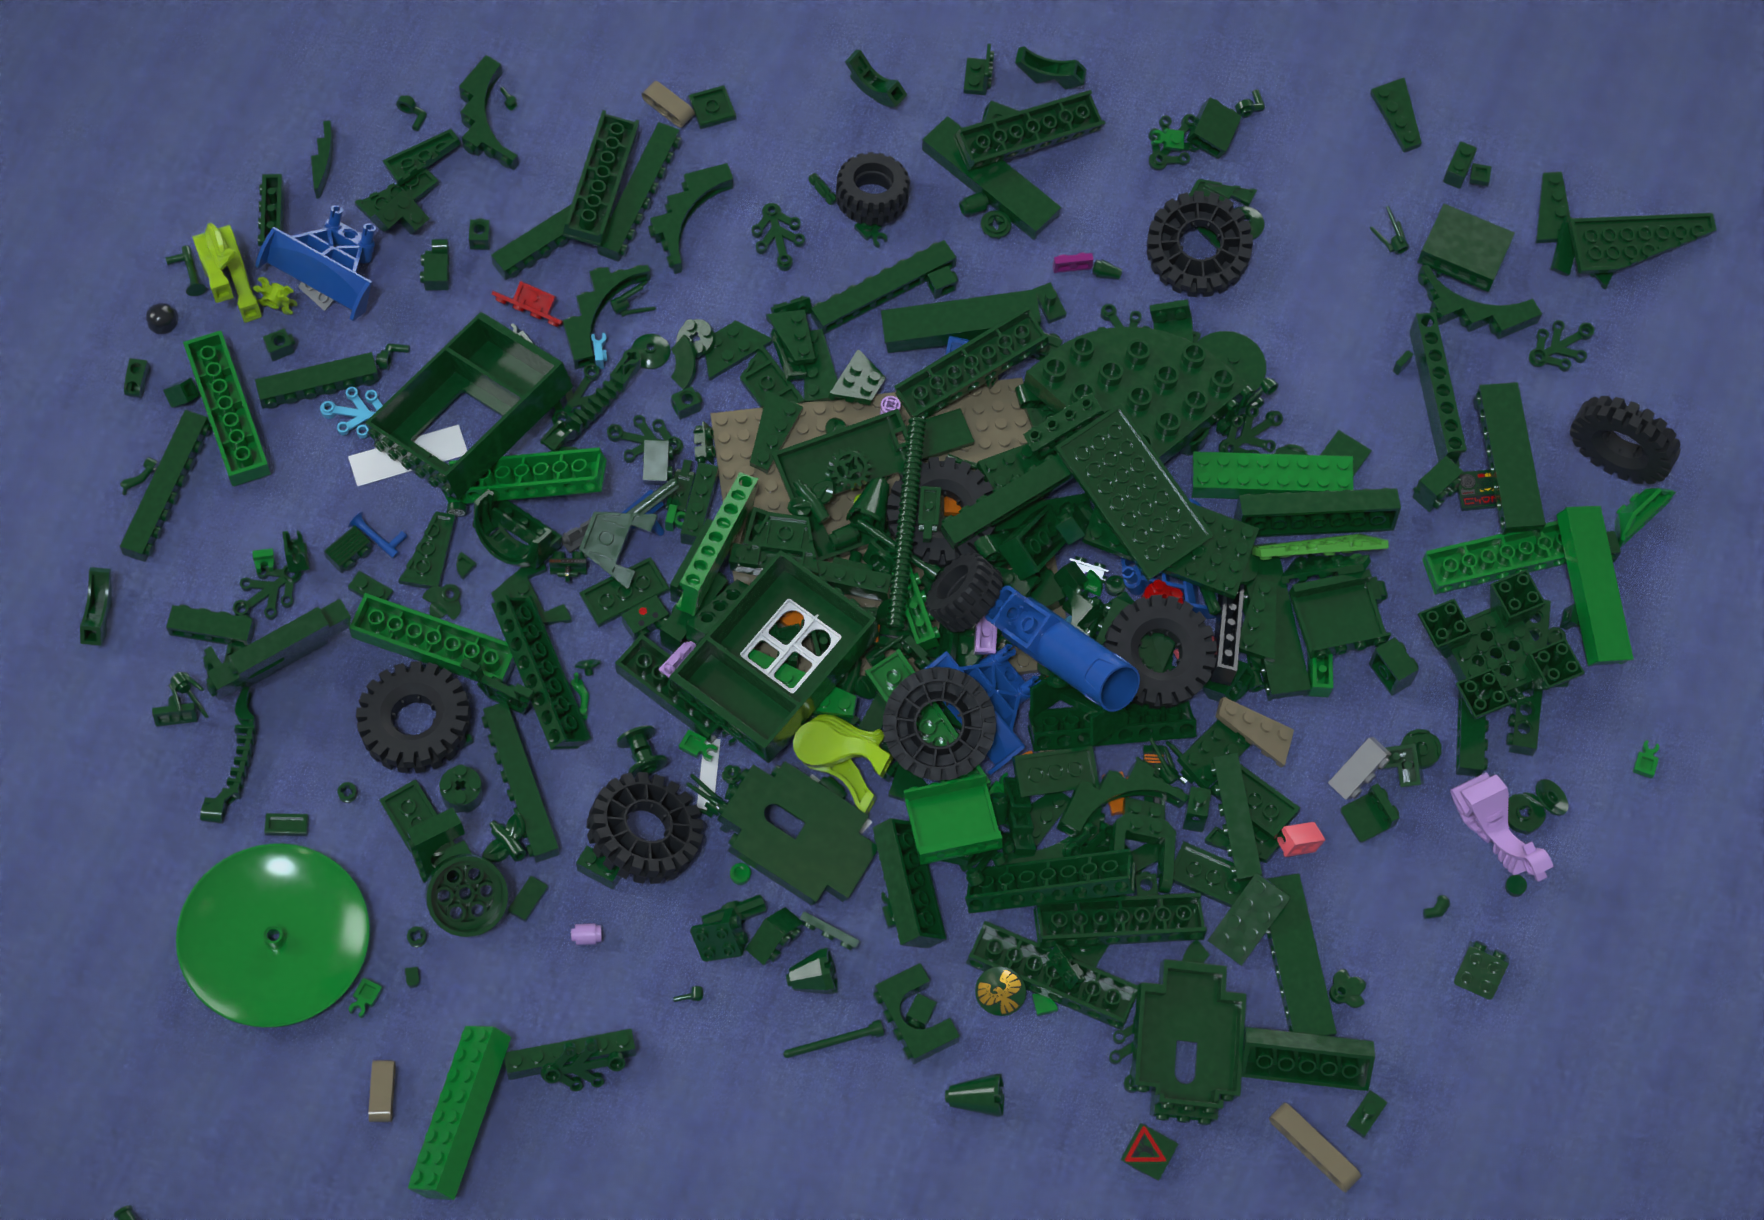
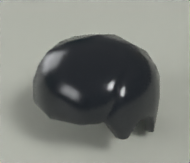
[146,303,177,334]

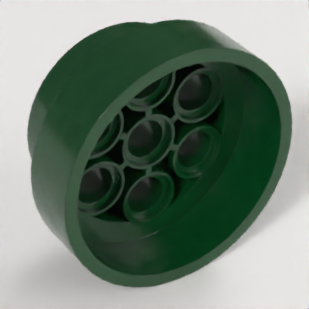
[425,854,508,937]

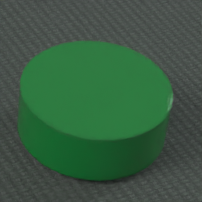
[730,863,751,885]

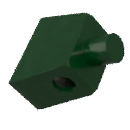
[1182,786,1211,833]

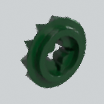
[981,210,1011,239]

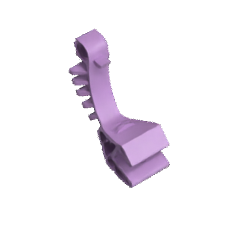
[1450,773,1554,882]

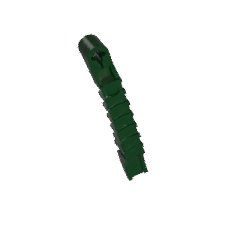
[540,349,641,452]
[200,687,257,824]

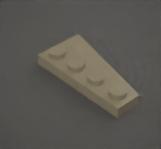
[1215,697,1294,768]

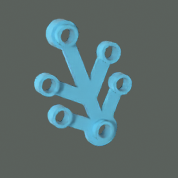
[320,387,383,439]

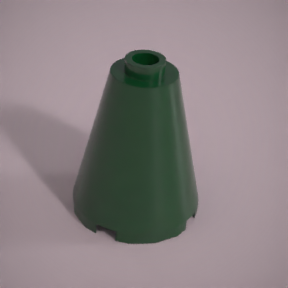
[846,477,890,535]
[945,1073,1004,1117]

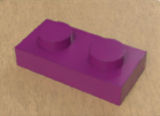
[1053,252,1093,273]

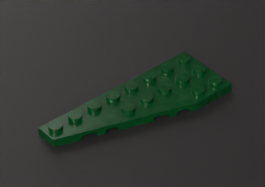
[1568,213,1717,274]

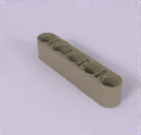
[1269,1103,1361,1192]

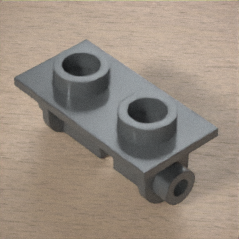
[561,518,591,553]

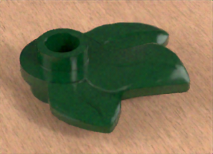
[422,584,461,620]
[1329,969,1366,1008]

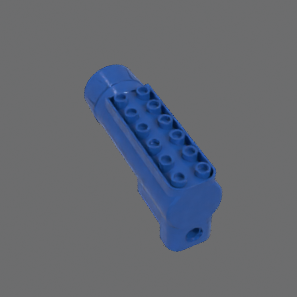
[985,586,1140,712]

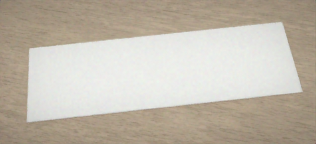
[348,425,467,486]

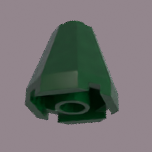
[786,948,838,994]

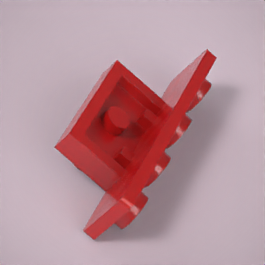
[491,281,563,327]

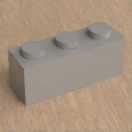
[1328,737,1391,800]

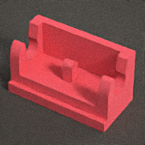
[1277,822,1325,857]

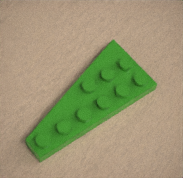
[1252,533,1389,560]

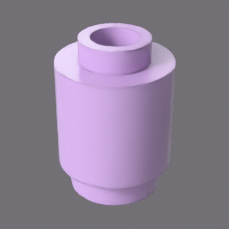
[571,923,602,945]

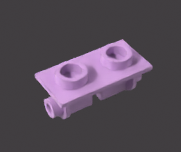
[658,641,696,678]

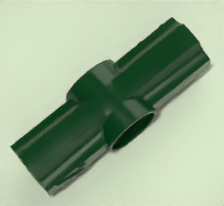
[701,894,767,925]

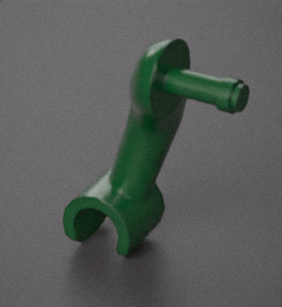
[120,457,158,495]

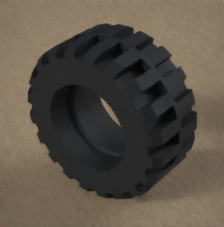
[836,152,910,226]
[926,553,1003,632]

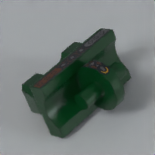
[549,551,587,583]

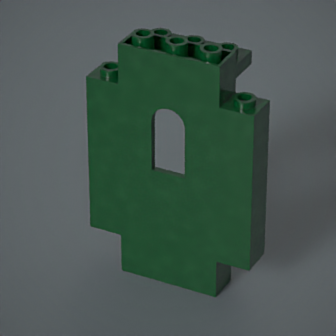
[202,598,351,700]
[717,761,878,906]
[1130,959,1246,1125]

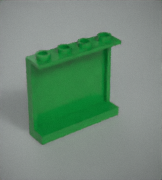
[904,774,1003,865]

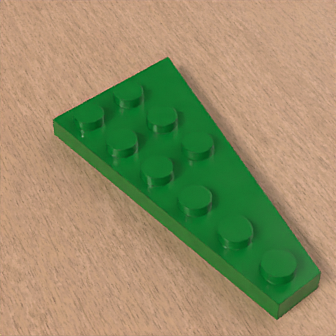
[748,649,857,718]

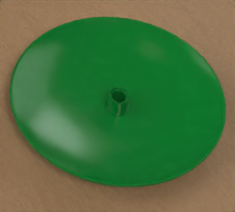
[176,844,370,1028]

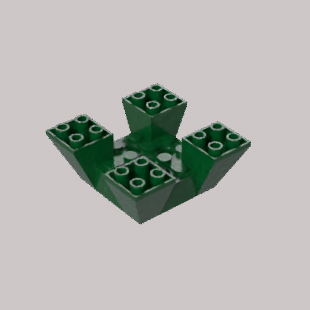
[1417,569,1585,720]

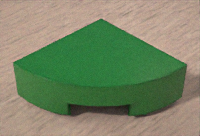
[1083,569,1103,597]
[1032,994,1058,1016]

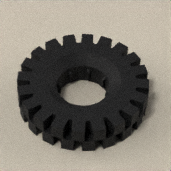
[1146,191,1253,297]
[1570,396,1681,484]
[887,457,996,567]
[1103,595,1217,709]
[356,661,472,774]
[883,667,996,781]
[586,772,704,884]

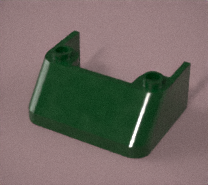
[1030,673,1129,746]

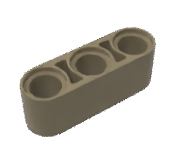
[641,81,695,128]
[369,1060,396,1122]

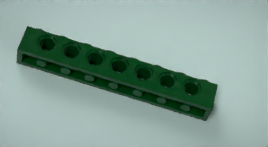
[1506,600,1551,756]

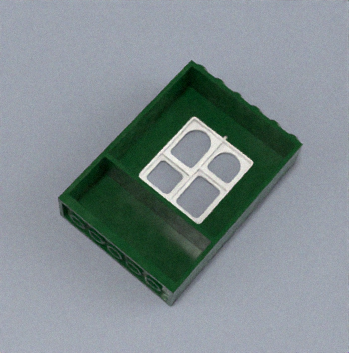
[669,550,879,763]

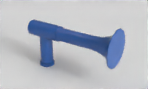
[348,512,407,559]

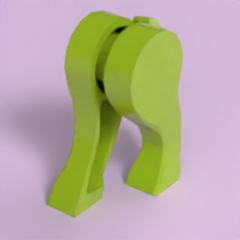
[192,223,262,323]
[793,714,893,815]

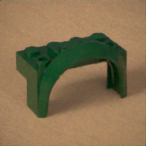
[472,489,562,569]

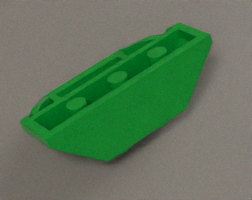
[1614,488,1676,548]

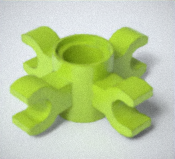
[253,277,297,315]

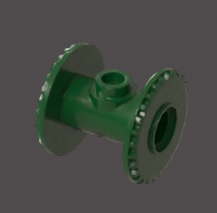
[616,725,668,778]

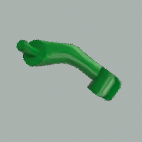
[571,672,589,720]

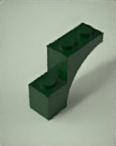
[1015,46,1087,90]
[80,567,112,646]
[1062,584,1101,639]

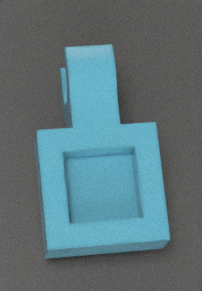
[591,333,607,369]

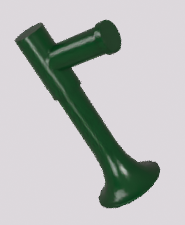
[165,245,206,297]

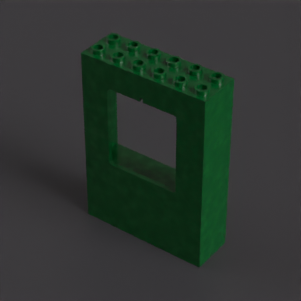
[365,312,573,500]

